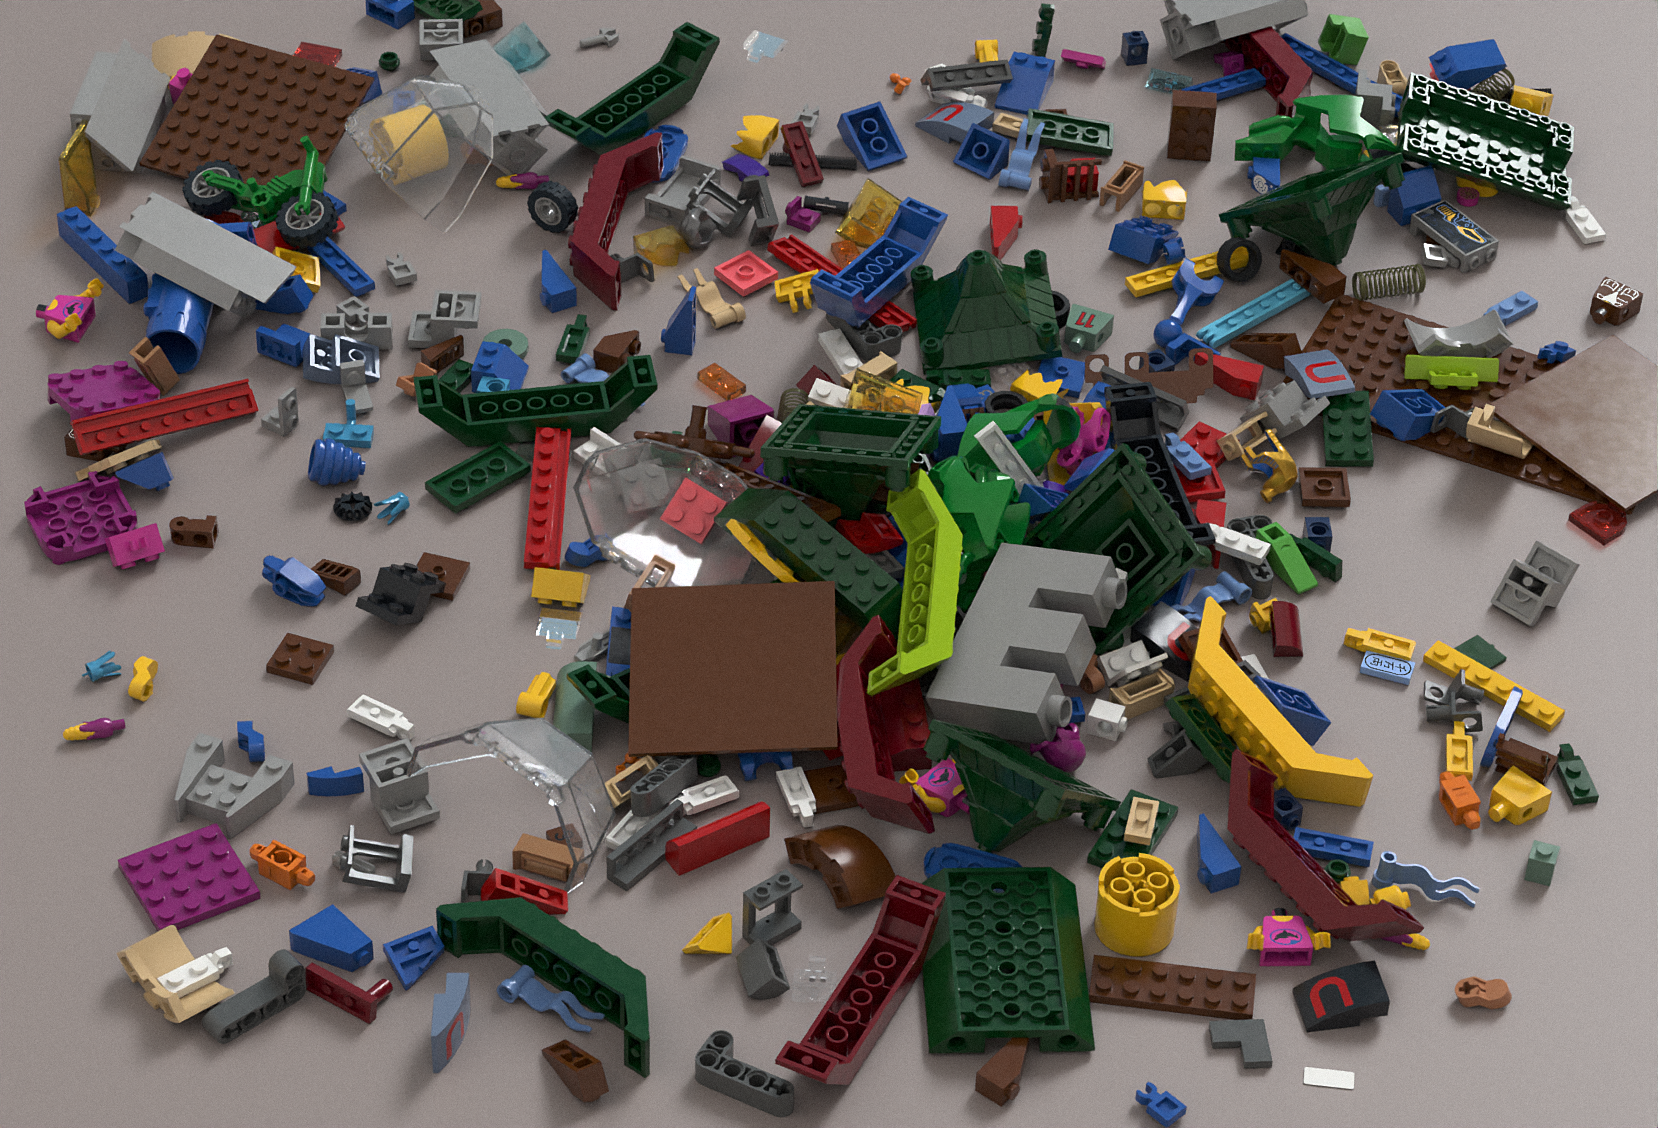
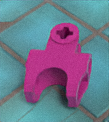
[1057,407,1111,476]

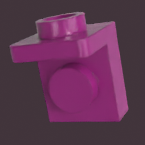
[1213,50,1245,77]
[785,196,821,233]

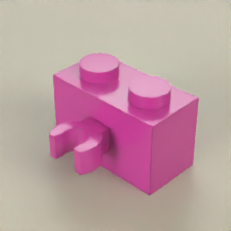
[105,523,165,570]

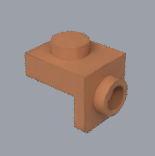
[396,362,437,397]

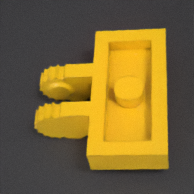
[774,269,819,313]

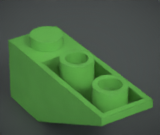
[1256,522,1318,594]

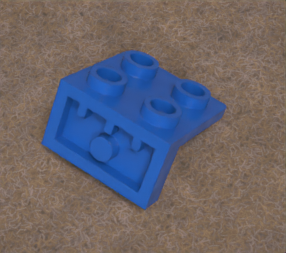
[256,324,313,367]

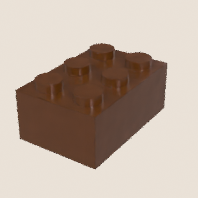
[1167,90,1217,161]

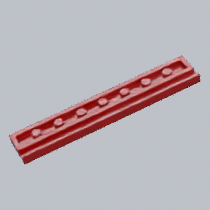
[767,234,917,332]
[70,378,259,456]
[524,427,571,570]

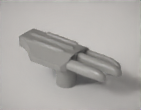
[574,631,609,662]

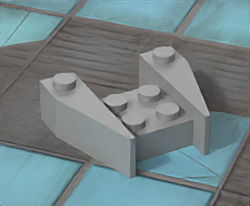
[175,732,295,839]

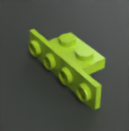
[1404,355,1499,390]

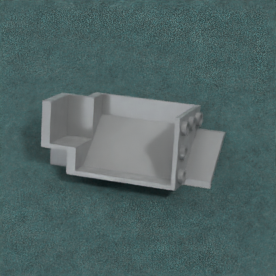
[1160,0,1308,60]
[70,38,170,173]
[425,39,549,176]
[115,192,296,318]

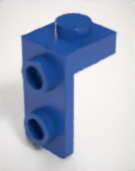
[1165,333,1221,365]

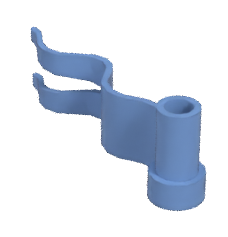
[998,118,1045,191]
[561,354,646,407]
[1172,571,1252,622]
[1372,851,1480,907]
[497,965,605,1033]

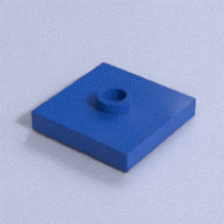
[1038,357,1085,398]

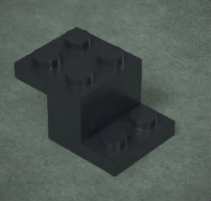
[355,563,446,625]

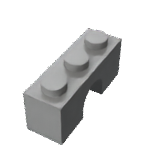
[321,313,393,350]

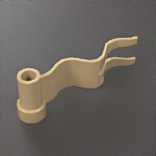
[677,268,746,329]

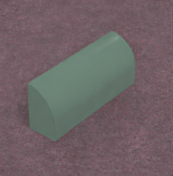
[551,661,597,752]

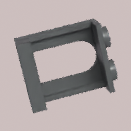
[686,168,753,238]
[737,175,779,246]
[339,825,413,893]
[742,869,803,945]

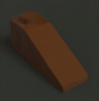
[1229,333,1302,370]
[975,1037,1030,1107]
[541,1039,609,1102]

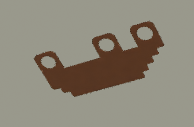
[1085,348,1213,404]

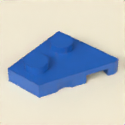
[383,925,444,991]

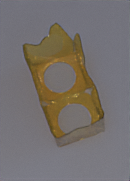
[633,225,689,270]

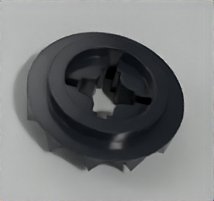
[333,491,372,521]

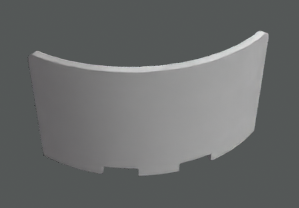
[1404,310,1513,358]

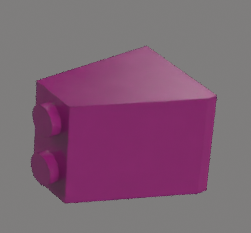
[707,395,774,458]

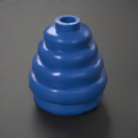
[308,438,366,486]

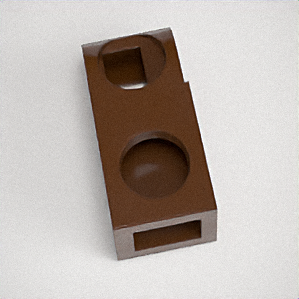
[169,515,219,549]

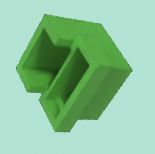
[1318,14,1369,65]

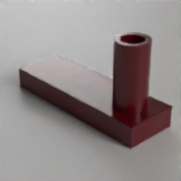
[780,121,824,187]
[305,962,393,1024]

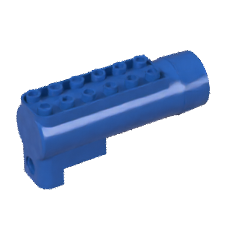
[144,219,257,374]

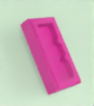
[1061,49,1106,69]

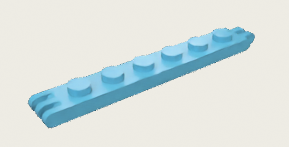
[1196,279,1311,348]

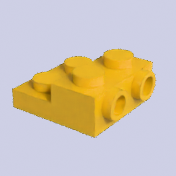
[273,247,321,293]

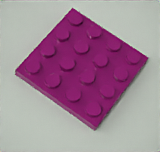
[118,823,261,931]

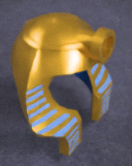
[1239,429,1298,503]

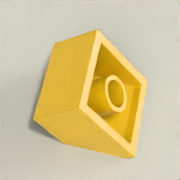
[531,567,591,608]

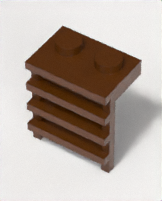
[1039,149,1102,203]
[1495,733,1558,786]

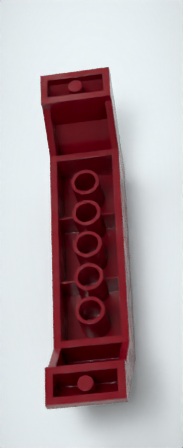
[1221,27,1313,118]
[568,132,664,311]
[836,615,935,834]
[1227,749,1424,942]
[775,875,946,1085]

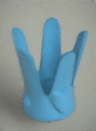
[374,492,410,525]
[82,650,121,682]

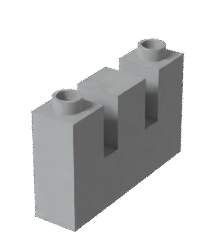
[926,543,1127,744]

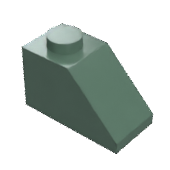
[1524,840,1561,886]

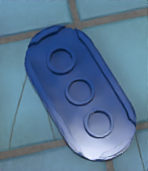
[643,125,688,183]
[1480,686,1523,768]
[923,843,1022,893]

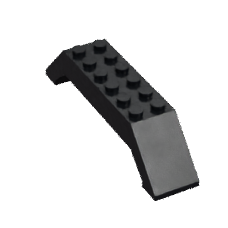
[1104,382,1216,547]

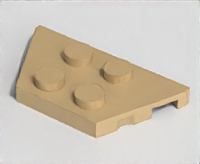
[75,439,162,482]

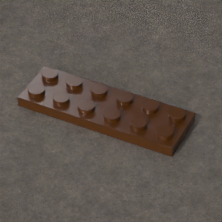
[1089,955,1256,1020]

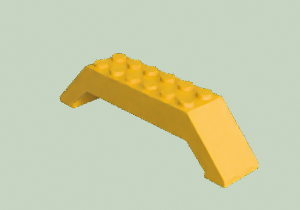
[1188,596,1374,807]

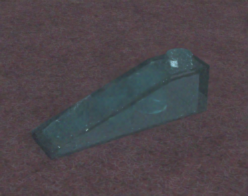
[492,21,551,74]

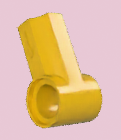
[975,39,998,63]
[516,672,556,720]

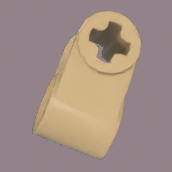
[1377,60,1408,96]

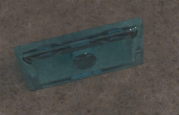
[1145,68,1193,94]

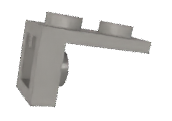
[340,359,373,414]
[261,387,299,437]

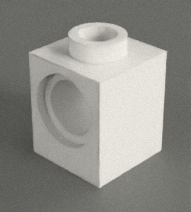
[1087,698,1128,741]

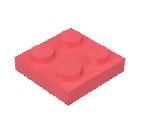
[714,250,778,297]
[660,477,728,545]

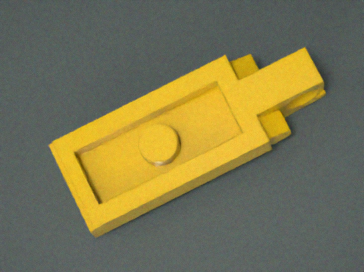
[1344,628,1416,661]
[1445,721,1473,781]

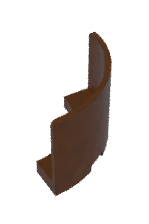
[784,825,896,909]

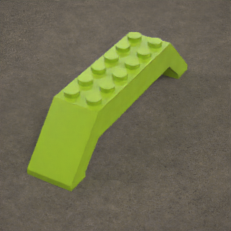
[867,469,963,696]

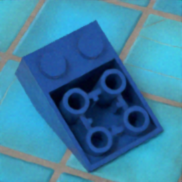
[1108,216,1179,264]

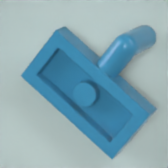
[323,399,374,448]

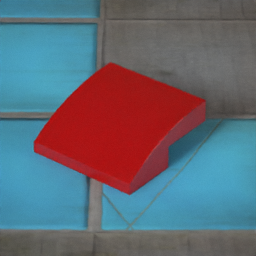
[835,513,903,554]

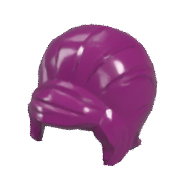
[1030,723,1086,772]

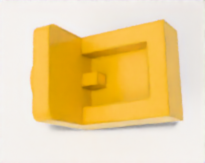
[1249,598,1278,634]
[1339,876,1370,905]

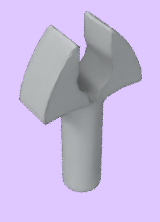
[579,28,619,48]

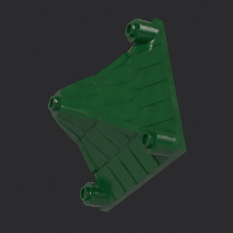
[1218,153,1405,266]
[910,249,1062,376]
[760,404,941,521]
[1022,443,1212,656]
[923,719,1121,853]

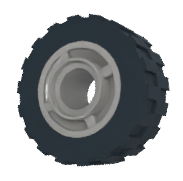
[527,181,579,233]

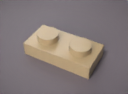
[992,113,1027,142]
[1124,797,1159,846]

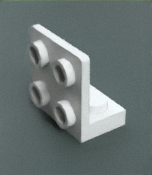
[1097,640,1168,687]

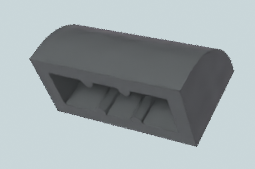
[736,938,790,1000]

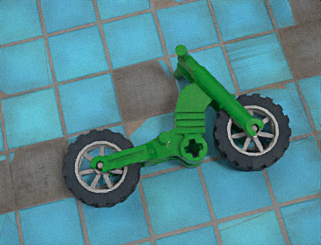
[182,136,339,248]

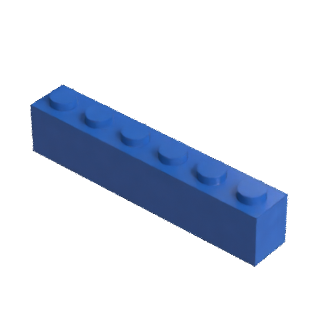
[57,206,149,305]

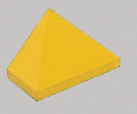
[682,912,732,954]

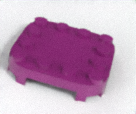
[47,361,160,422]
[24,471,138,565]

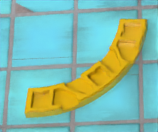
[726,519,839,614]

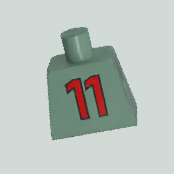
[1064,303,1114,353]

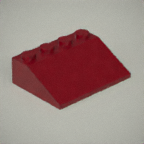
[880,678,932,772]

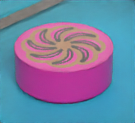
[1456,187,1479,207]

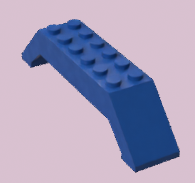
[810,197,948,327]

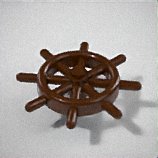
[634,405,755,460]

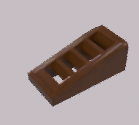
[421,335,464,373]
[311,559,361,596]

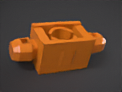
[1439,771,1481,830]
[249,840,315,890]

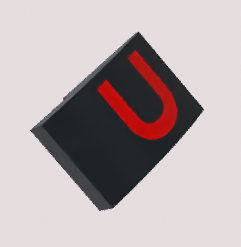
[1130,601,1197,682]
[1293,960,1390,1032]

